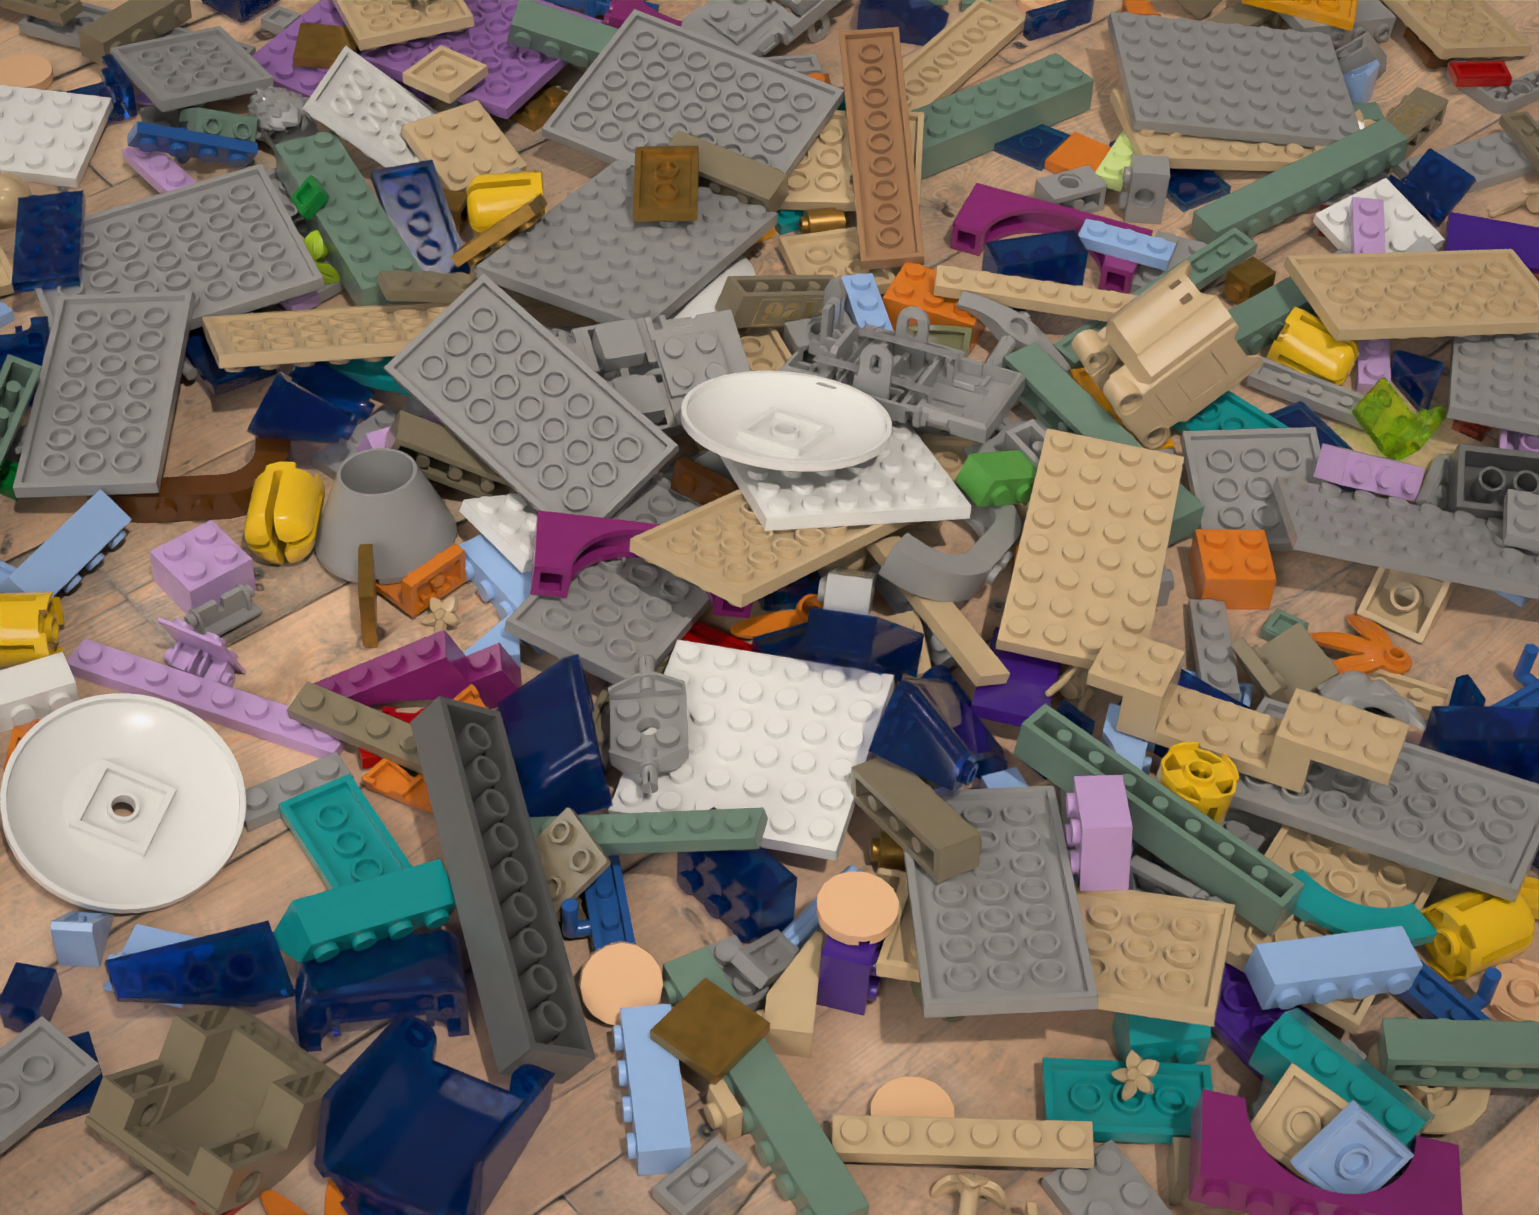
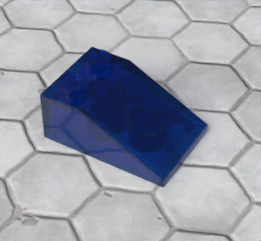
[857,0,949,46]

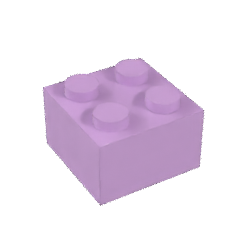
[149,520,256,615]
[1064,775,1133,891]

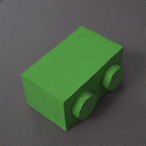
[955,450,1037,508]

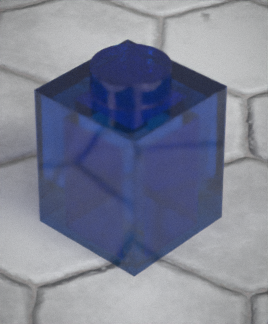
[0,962,62,1033]

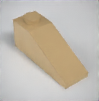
[756,932,823,1058]

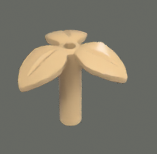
[931,1172,1007,1215]

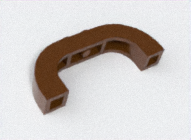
[86,433,293,523]

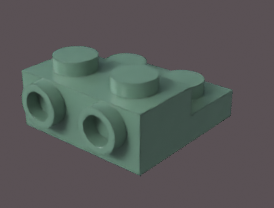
[179,107,258,142]

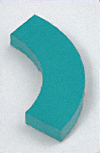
[1291,869,1438,947]

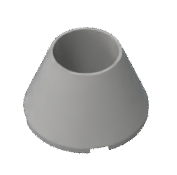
[315,448,457,585]

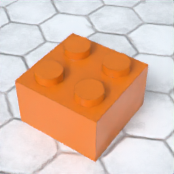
[1188,529,1277,610]

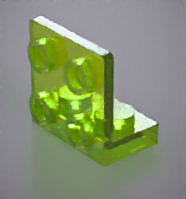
[1352,377,1447,460]

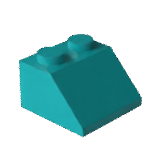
[1112,1012,1211,1064]

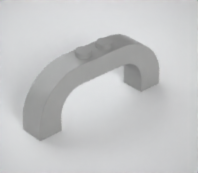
[878,483,1022,602]

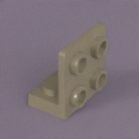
[1230,623,1339,704]
[535,808,611,922]

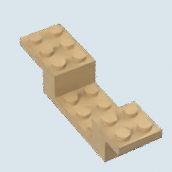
[1086,628,1410,793]

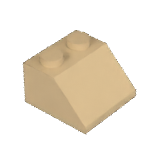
[1357,567,1457,644]

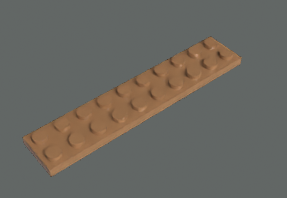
[839,27,924,270]

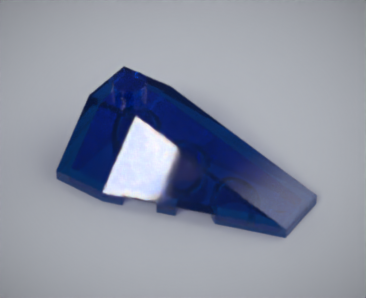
[104,921,296,1007]

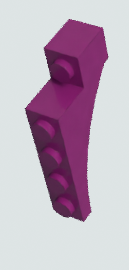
[313,630,523,709]

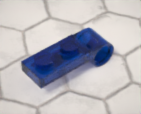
[1023,0,1095,41]

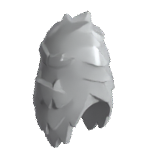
[247,86,319,150]
[1317,671,1426,730]

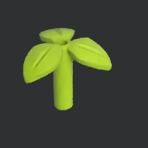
[303,230,340,284]

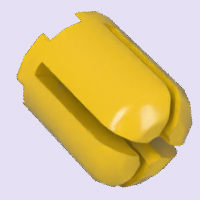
[467,170,546,236]
[1266,306,1360,386]
[243,461,325,564]
[0,592,65,667]
[1154,742,1239,826]
[1420,888,1535,982]

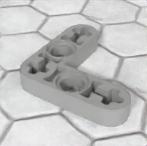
[1445,59,1539,114]

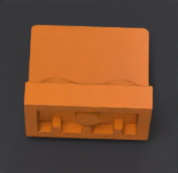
[375,544,466,618]

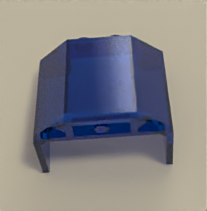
[314,1011,556,1215]

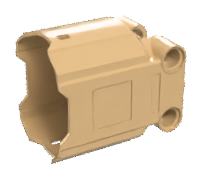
[1071,259,1264,450]

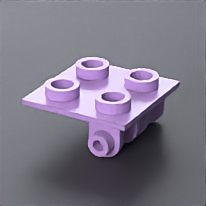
[157,617,246,687]

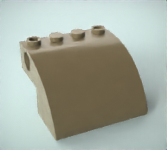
[85,999,356,1215]

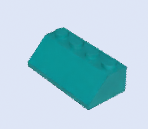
[270,859,456,963]
[1248,1008,1436,1148]

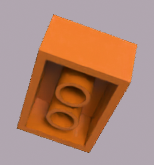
[882,262,987,355]

